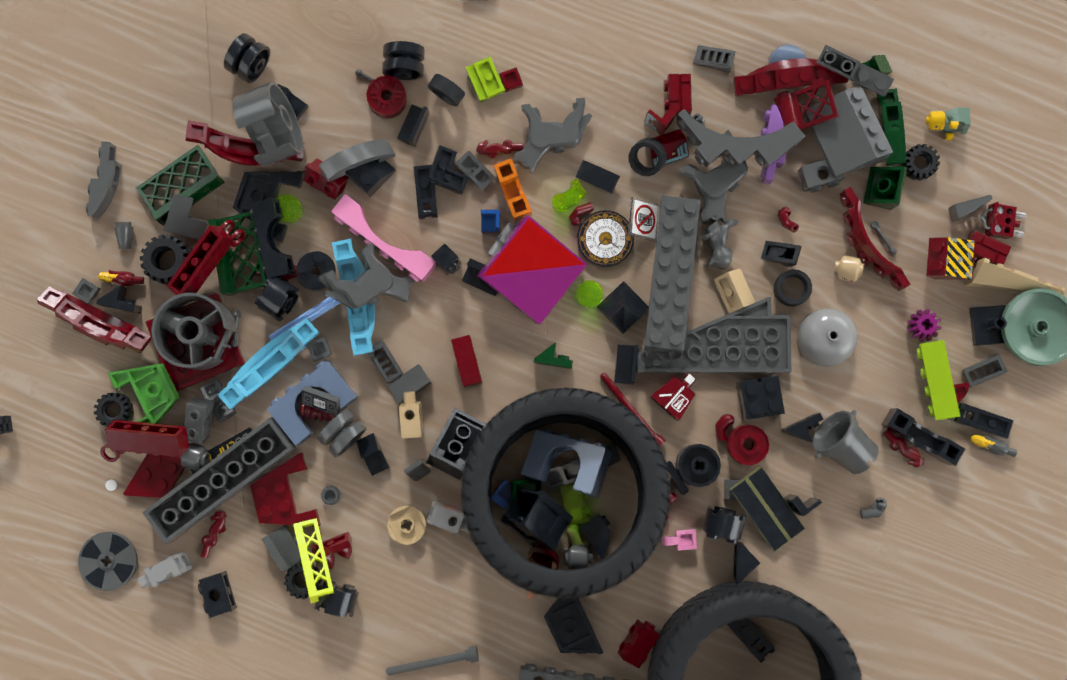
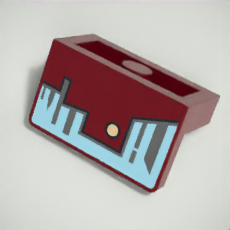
[644,107,677,135]
[646,129,689,167]

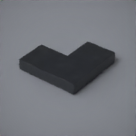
[426,145,468,195]

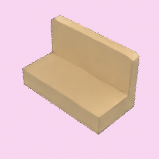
[714,268,755,314]

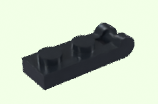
[413,165,438,220]
[954,403,1014,439]
[727,618,775,663]

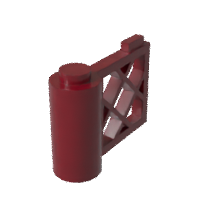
[774,77,839,131]

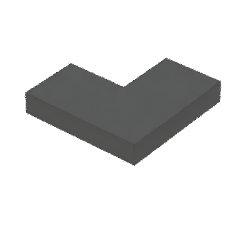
[164,193,208,240]

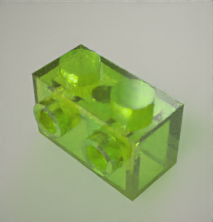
[560,483,591,526]

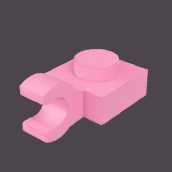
[661,529,697,551]

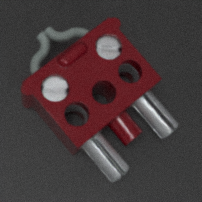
[980,202,1026,239]

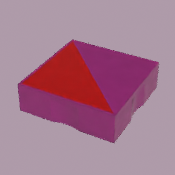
[477,215,587,325]

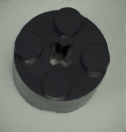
[296,251,336,291]
[254,277,299,321]
[703,506,746,544]
[314,581,359,617]

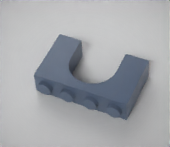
[267,361,359,446]
[521,429,612,498]

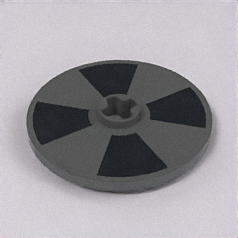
[78,531,138,591]

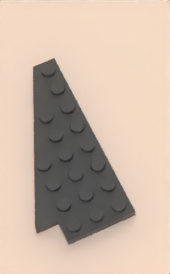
[637,297,792,373]

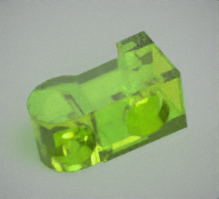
[552,178,587,212]

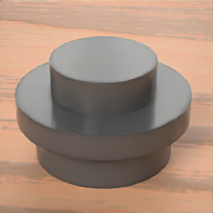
[321,486,341,505]

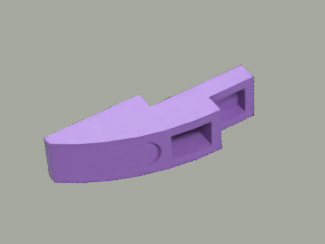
[760,104,786,185]

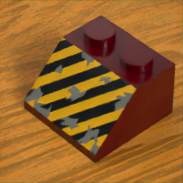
[926,237,976,280]

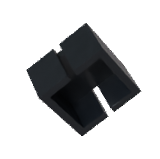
[736,375,785,420]

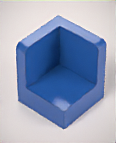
[481,210,500,233]
[490,479,511,510]

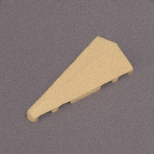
[965,258,1066,295]

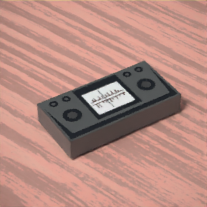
[302,386,340,416]

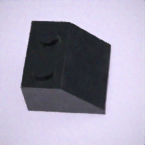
[345,160,396,198]

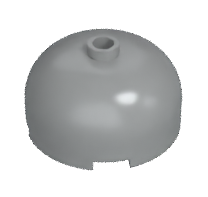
[797,308,858,367]

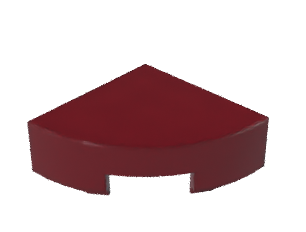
[954,382,969,403]

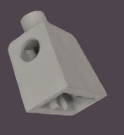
[426,501,469,533]

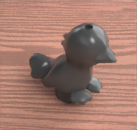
[700,219,738,269]

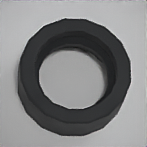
[427,74,465,106]
[628,138,667,177]
[774,269,812,307]

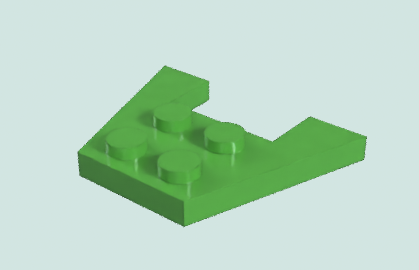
[107,363,180,424]

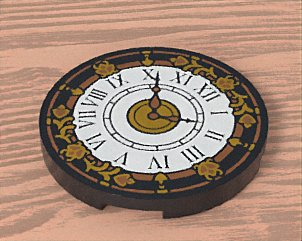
[577,210,634,268]

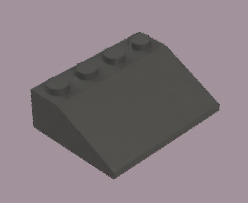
[805,86,893,178]

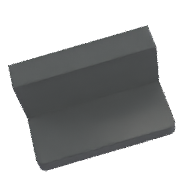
[388,364,432,404]
[261,525,301,572]

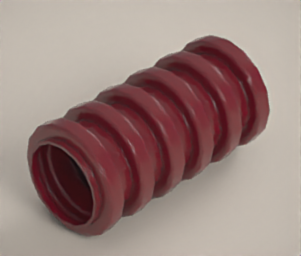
[301,404,336,422]

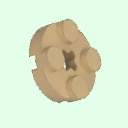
[387,505,427,545]

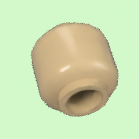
[834,256,864,282]

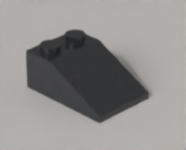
[426,407,486,480]

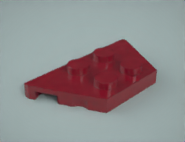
[123,454,185,498]

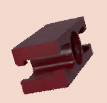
[451,335,482,387]

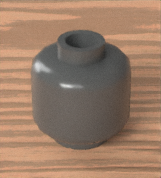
[179,443,210,471]
[564,545,593,570]

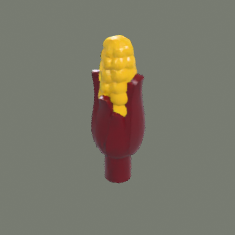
[98,270,144,286]

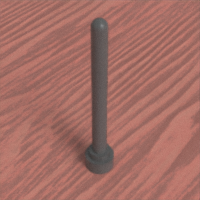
[386,645,479,675]

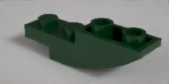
[876,88,906,165]

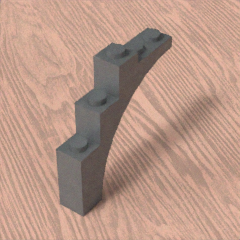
[676,110,805,169]

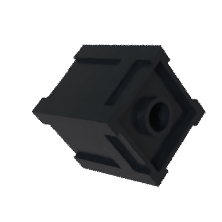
[501,487,574,551]

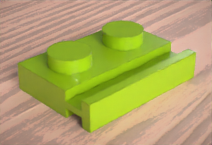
[465,56,505,103]

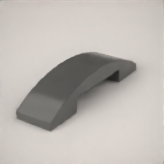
[319,140,396,181]

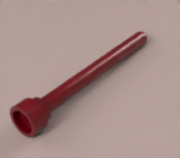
[600,373,666,446]

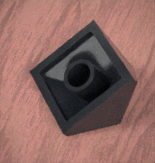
[597,281,649,335]

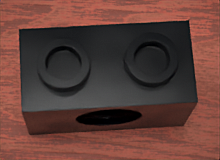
[198,571,237,618]

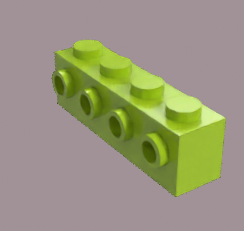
[916,340,960,420]

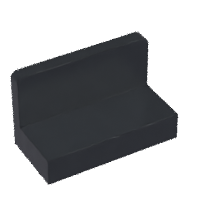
[397,104,430,147]
[462,258,497,296]
[614,344,638,385]
[784,494,822,517]

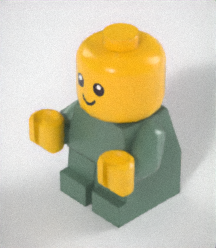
[925,108,971,140]

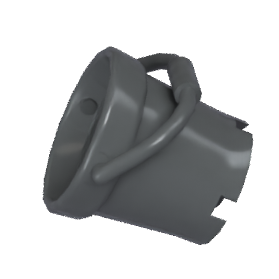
[813,410,879,474]

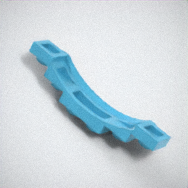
[332,239,375,356]
[218,318,320,410]

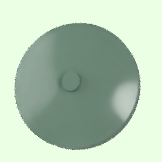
[1001,288,1067,366]

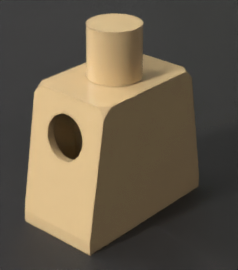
[399,391,424,439]

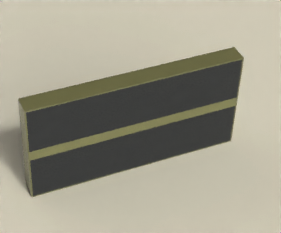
[729,466,805,552]

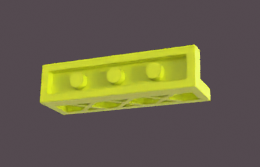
[293,518,334,603]

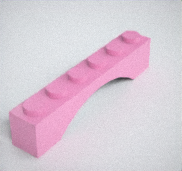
[331,194,437,283]

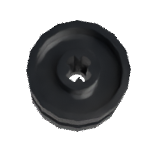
[224,33,270,83]
[382,41,425,80]
[675,444,721,487]

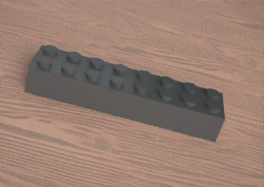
[644,196,701,354]
[142,418,297,544]

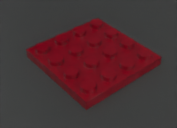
[145,293,245,392]

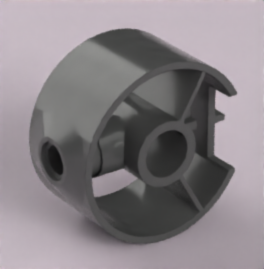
[232,82,304,166]
[152,293,237,370]

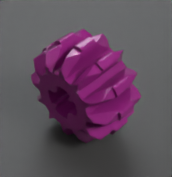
[907,309,942,342]

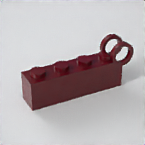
[167,220,246,295]
[100,420,189,462]

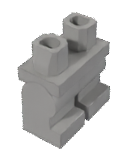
[138,551,193,589]

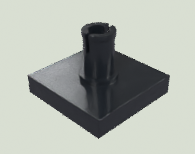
[969,305,1007,346]

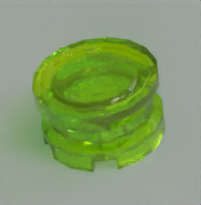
[278,194,303,223]
[576,280,603,308]

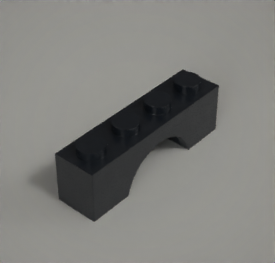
[250,198,296,279]
[881,408,966,466]

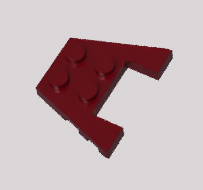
[250,453,321,527]

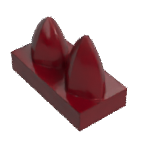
[312,531,352,569]

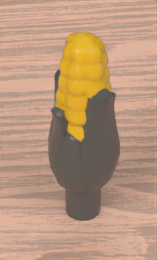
[971,435,1017,457]

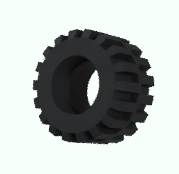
[140,235,192,285]

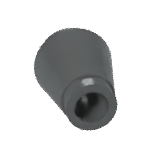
[114,222,134,249]

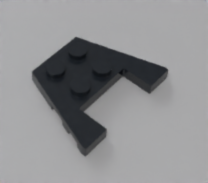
[233,171,305,243]

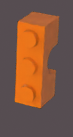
[494,158,532,222]

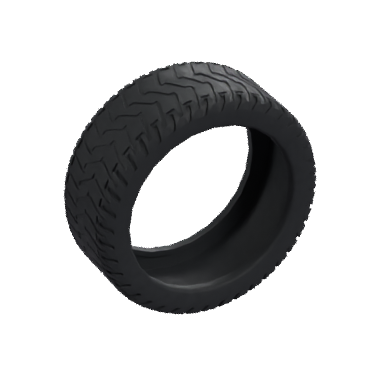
[461,387,671,599]
[647,581,862,680]

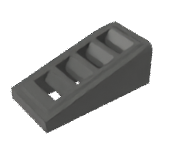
[693,45,736,73]
[948,195,993,222]
[368,340,403,383]
[962,354,1008,388]
[404,459,431,481]

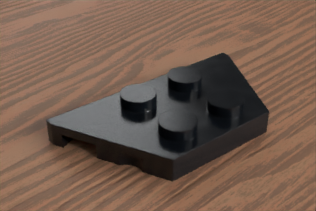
[544,598,604,654]

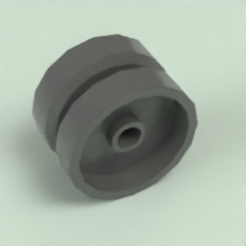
[317,409,367,458]

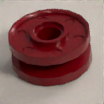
[366,75,407,119]
[726,424,770,465]

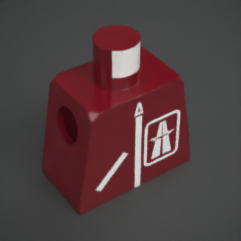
[650,373,696,421]

